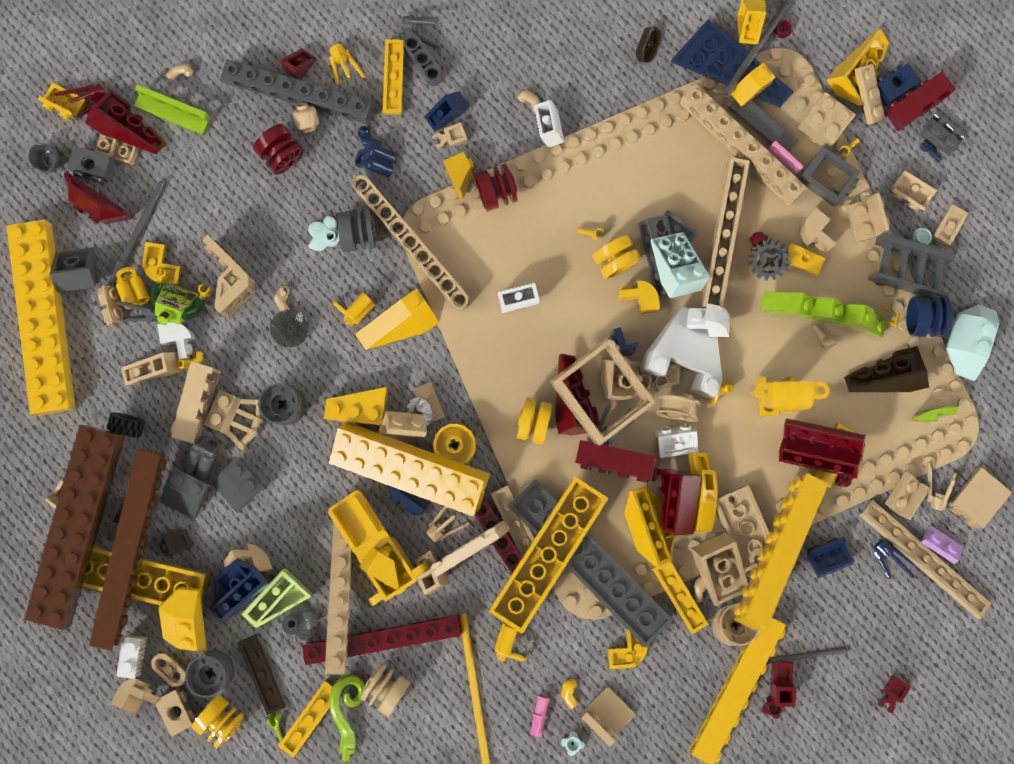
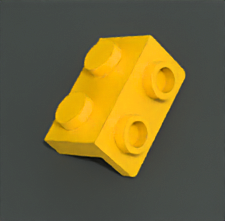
[38,83,88,121]

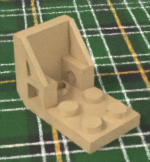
[202,235,255,319]

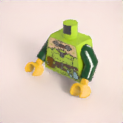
[151,268,212,325]

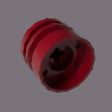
[253,124,305,175]
[474,163,518,212]

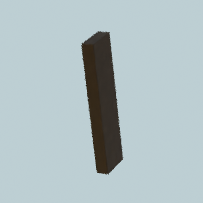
[237,634,286,715]

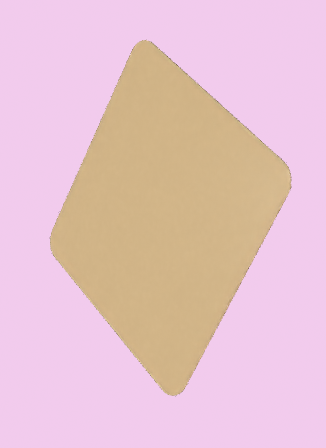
[400,48,979,620]

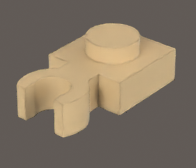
[432,122,468,149]

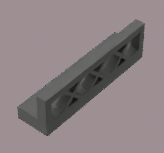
[638,215,672,296]

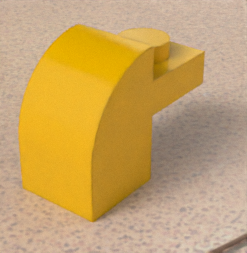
[617,281,660,314]

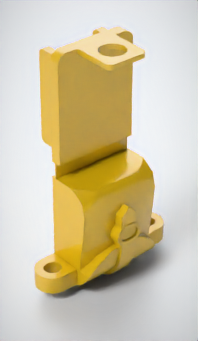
[750,376,829,416]
[328,490,429,606]

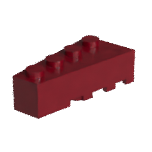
[575,440,661,483]

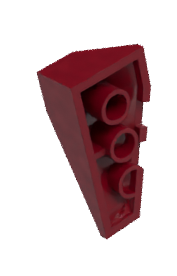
[85,90,166,155]

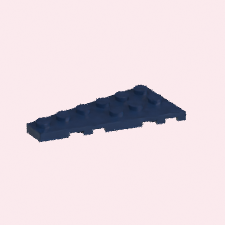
[671,19,794,107]

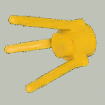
[329,44,366,85]

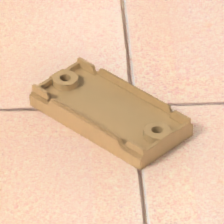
[716,485,769,573]
[430,520,510,577]

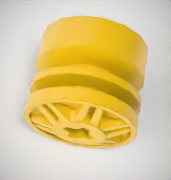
[191,694,245,749]

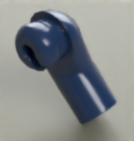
[358,126,382,147]

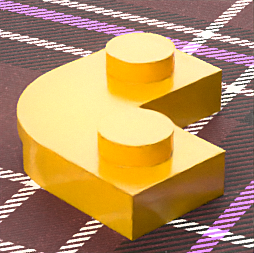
[142,242,182,286]
[608,628,647,669]

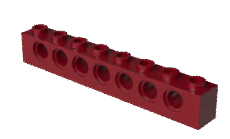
[302,614,462,665]

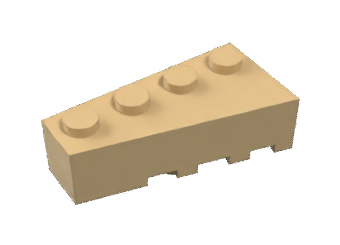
[170,361,221,444]

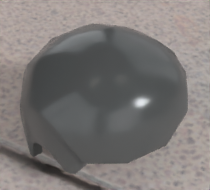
[28,143,60,173]

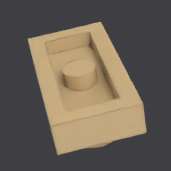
[932,204,969,247]
[413,382,445,424]

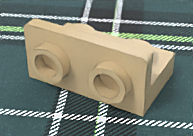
[885,471,930,520]

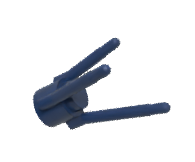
[873,539,915,579]

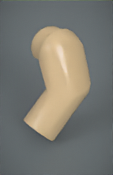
[518,90,540,114]
[274,285,290,315]

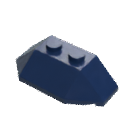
[209,558,268,624]

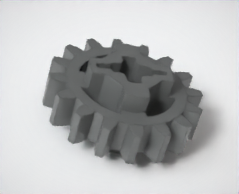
[747,238,790,281]

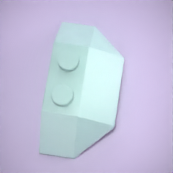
[946,304,999,381]

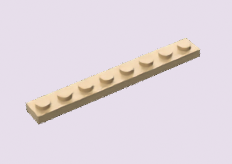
[859,500,991,619]
[325,522,352,675]

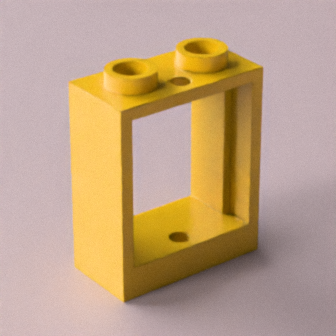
[737,0,766,44]

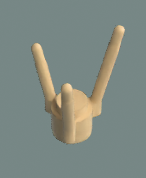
[927,462,958,511]
[426,506,471,542]

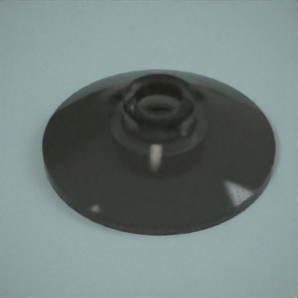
[270,309,309,347]

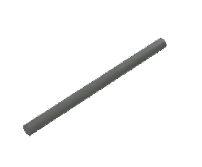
[766,647,847,664]

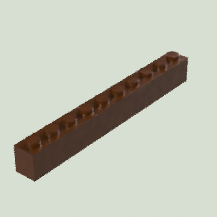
[89,449,167,651]

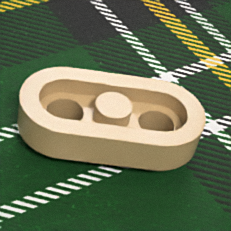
[151,653,186,687]

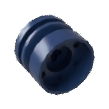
[906,296,953,337]

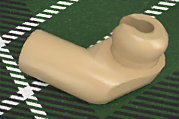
[165,63,194,82]
[693,575,707,603]

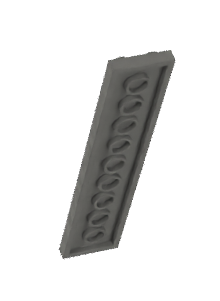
[508,479,673,648]

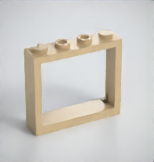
[550,339,655,446]

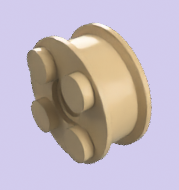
[656,392,701,422]

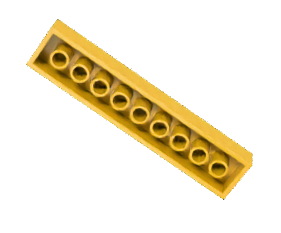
[6,220,76,416]

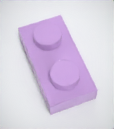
[921,525,964,564]

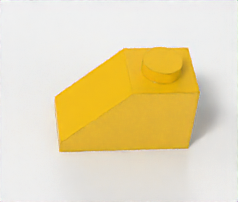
[731,62,775,107]
[443,152,474,199]
[359,547,399,590]

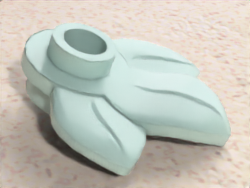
[308,216,340,251]

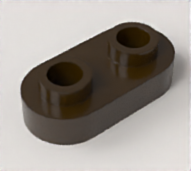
[636,27,660,63]

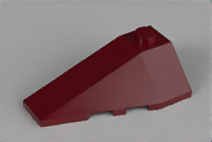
[555,354,600,436]

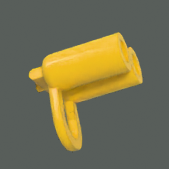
[116,267,151,309]
[333,292,376,327]
[494,623,527,662]

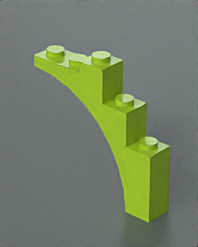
[760,291,887,338]

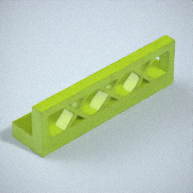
[134,84,211,136]

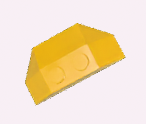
[624,486,675,567]
[159,587,207,652]

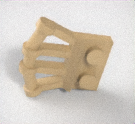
[203,389,264,451]

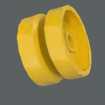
[592,235,642,280]
[516,397,553,445]
[433,424,476,464]

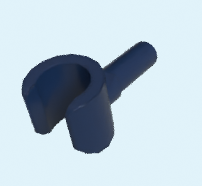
[920,138,942,162]

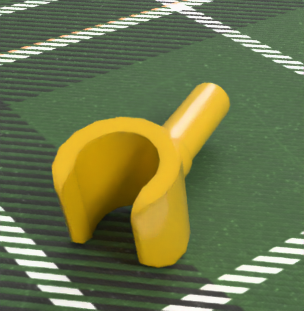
[837,138,860,159]
[577,228,604,241]

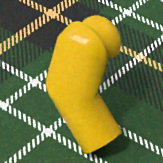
[561,678,578,709]

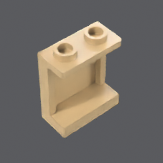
[947,467,1012,529]

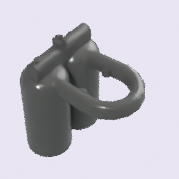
[183,437,220,480]

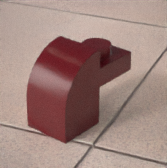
[770,661,796,707]

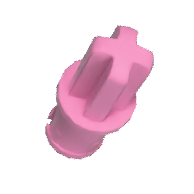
[530,696,550,737]

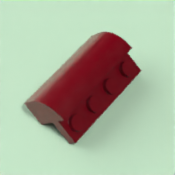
[779,418,866,479]

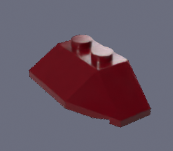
[64,171,133,225]

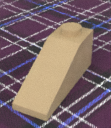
[121,352,183,386]

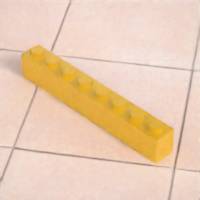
[689,618,786,764]

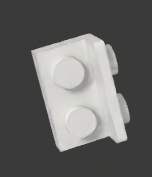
[655,423,699,458]

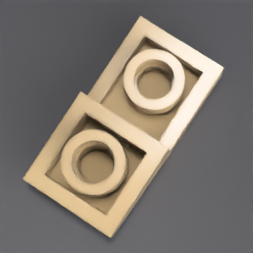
[95,135,140,166]

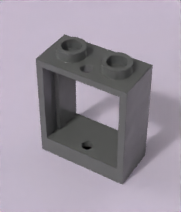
[799,146,860,207]

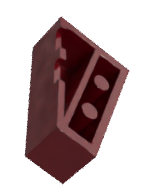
[885,71,956,132]
[657,469,701,535]

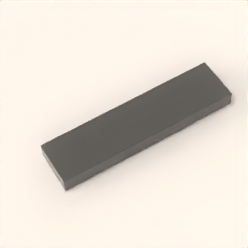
[728,99,799,152]

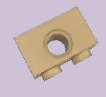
[156,687,197,737]

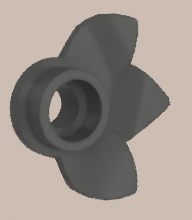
[282,601,321,641]

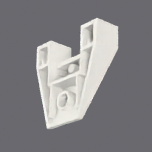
[640,306,722,399]

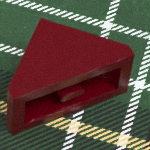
[280,48,317,80]

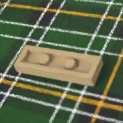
[855,63,885,125]

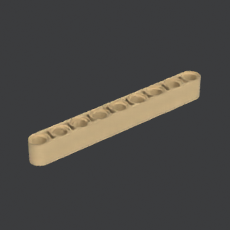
[353,175,469,311]

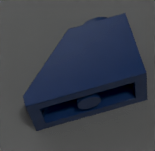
[425,91,470,132]

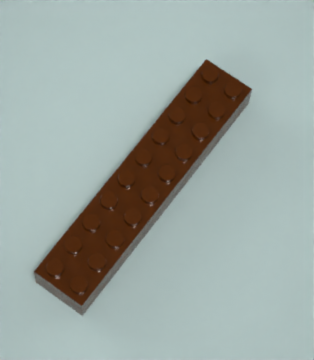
[24,425,125,630]

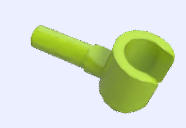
[267,712,284,741]

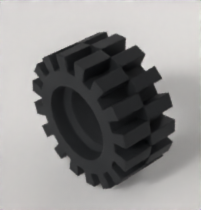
[106,412,145,438]

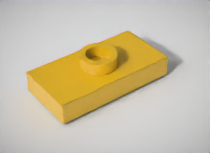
[786,243,826,277]

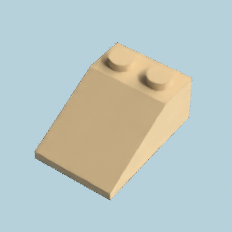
[691,532,748,606]

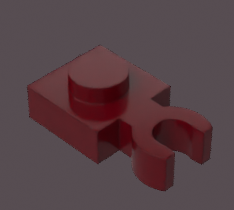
[878,675,911,713]

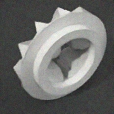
[407,397,432,426]

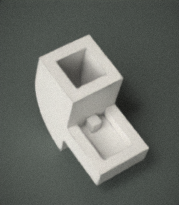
[687,304,731,337]
[157,322,195,360]

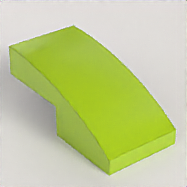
[912,407,958,422]

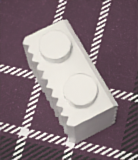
[534,100,564,148]
[498,283,540,313]
[116,634,148,679]

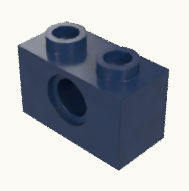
[877,63,921,107]

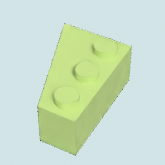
[242,569,314,628]

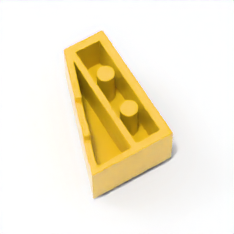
[324,387,388,426]

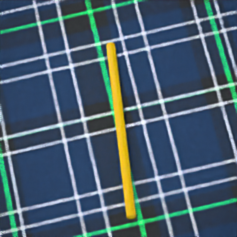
[459,613,490,764]

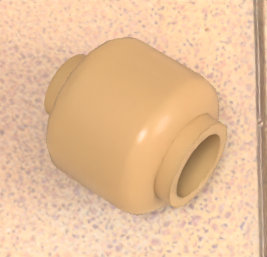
[292,103,319,133]

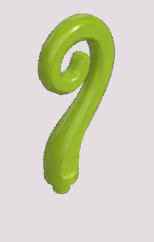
[329,674,365,762]

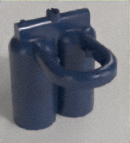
[355,144,396,177]

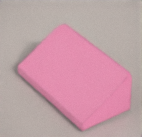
[768,141,804,176]

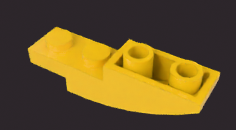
[688,452,718,532]

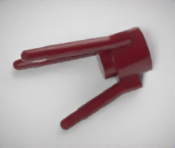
[54,83,106,119]

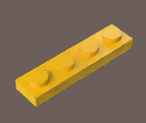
[382,39,404,115]
[651,561,709,635]
[278,680,333,758]

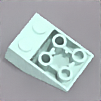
[651,232,710,298]

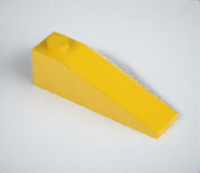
[827,28,889,106]
[355,289,439,350]

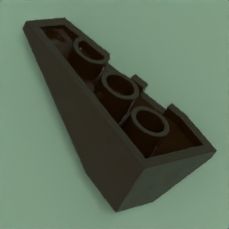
[844,346,929,392]

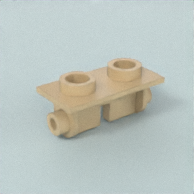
[97,285,124,326]

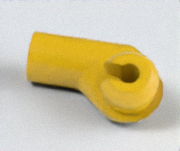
[177,351,204,369]
[707,382,733,405]

